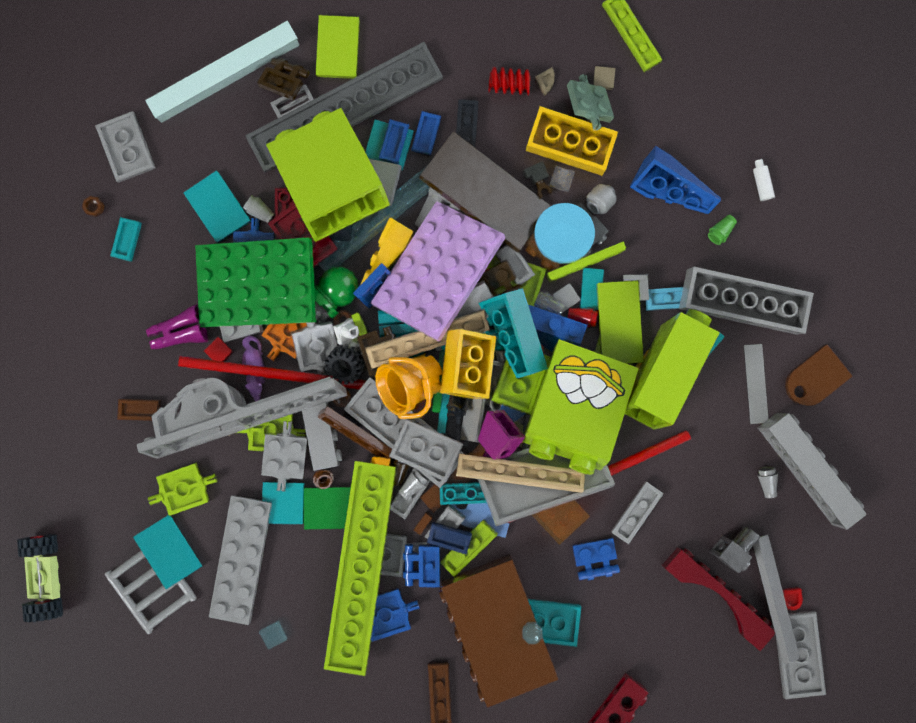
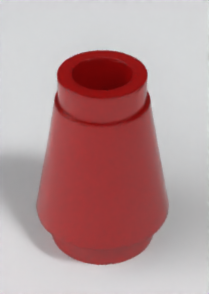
[568,308,598,328]

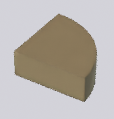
[534,68,555,96]

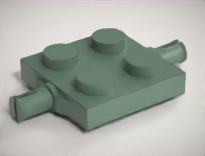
[567,74,614,130]

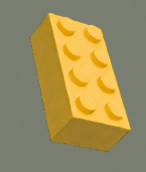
[526,106,618,176]

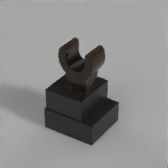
[523,161,552,199]

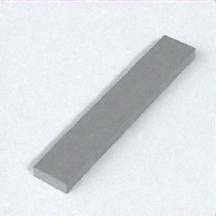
[753,535,800,664]

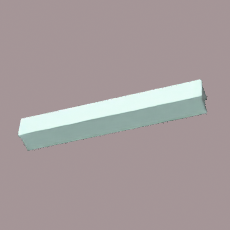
[145,21,299,123]

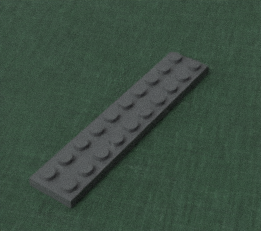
[245,42,443,173]

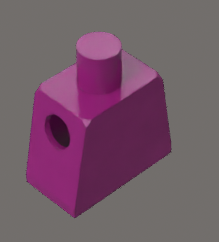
[478,410,525,460]

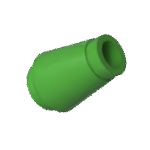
[708,215,737,245]

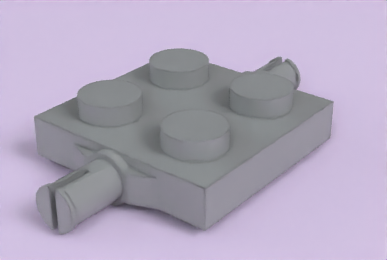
[291,321,340,375]
[261,421,307,491]

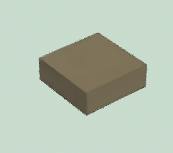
[593,66,615,90]

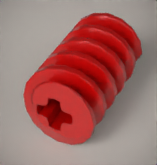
[488,67,530,96]

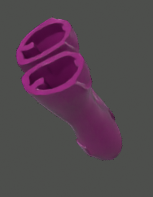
[146,304,208,349]

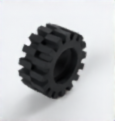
[324,344,365,385]

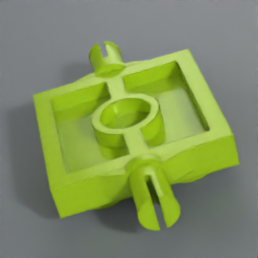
[237,414,306,451]
[148,463,217,516]

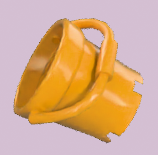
[375,354,443,419]

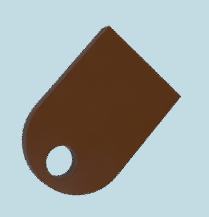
[785,344,853,406]

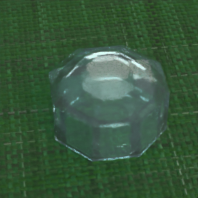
[522,622,543,644]

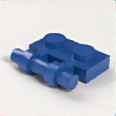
[572,538,620,581]
[403,544,440,587]

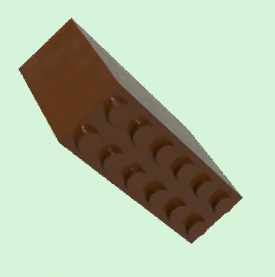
[439,554,559,708]

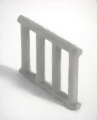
[105,551,197,634]

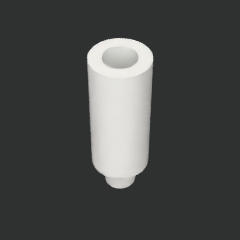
[753,159,775,201]

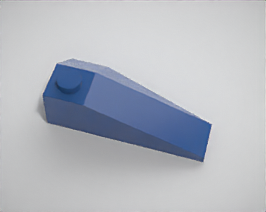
[630,146,721,214]

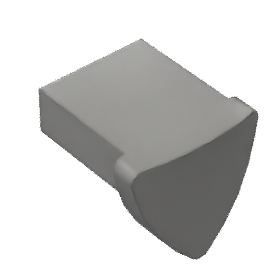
[623,274,649,301]

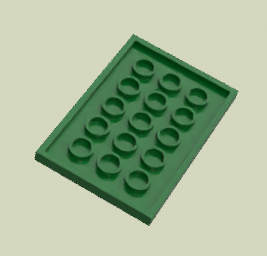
[195,238,316,327]

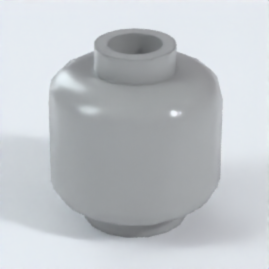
[586,184,617,214]

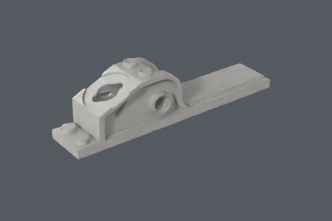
[137,377,348,459]

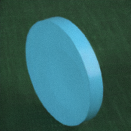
[534,203,595,264]

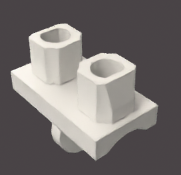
[333,318,362,355]

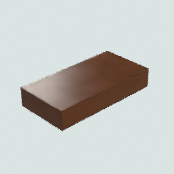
[117,399,161,421]

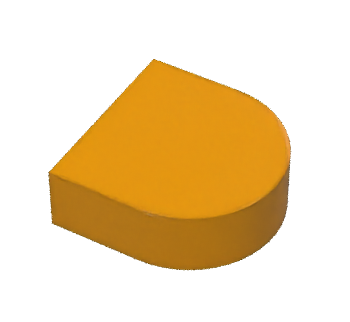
[370,456,391,466]

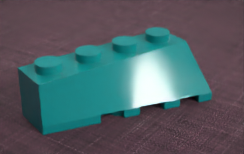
[478,288,548,378]

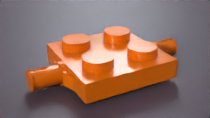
[262,323,316,361]

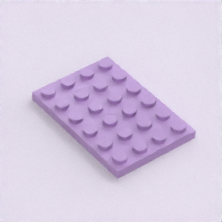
[371,202,506,342]

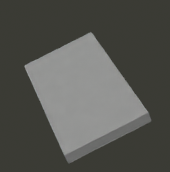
[478,448,615,526]

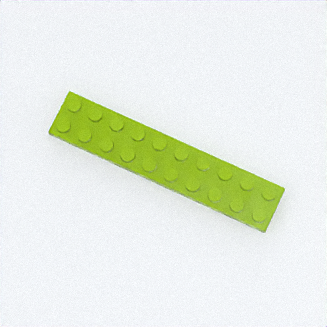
[324,461,396,676]

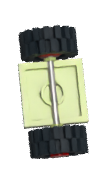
[17,534,63,622]

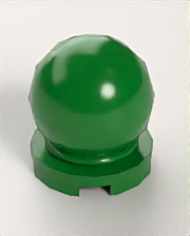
[314,267,358,319]

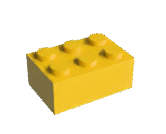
[440,329,496,399]

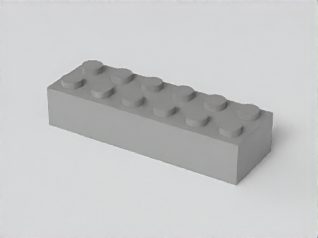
[679,267,814,335]
[757,413,867,530]

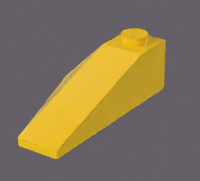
[360,217,414,285]

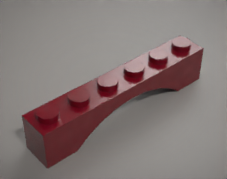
[662,547,775,651]

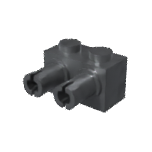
[710,527,760,573]

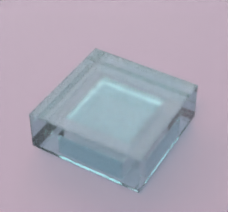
[259,621,288,650]

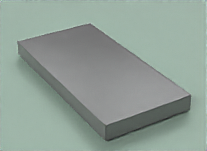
[776,611,826,699]

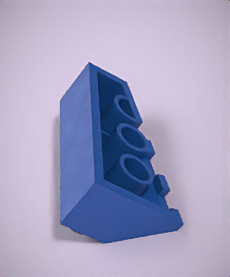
[528,305,587,352]

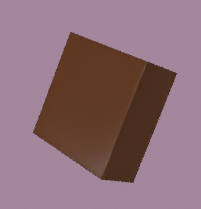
[414,511,433,535]

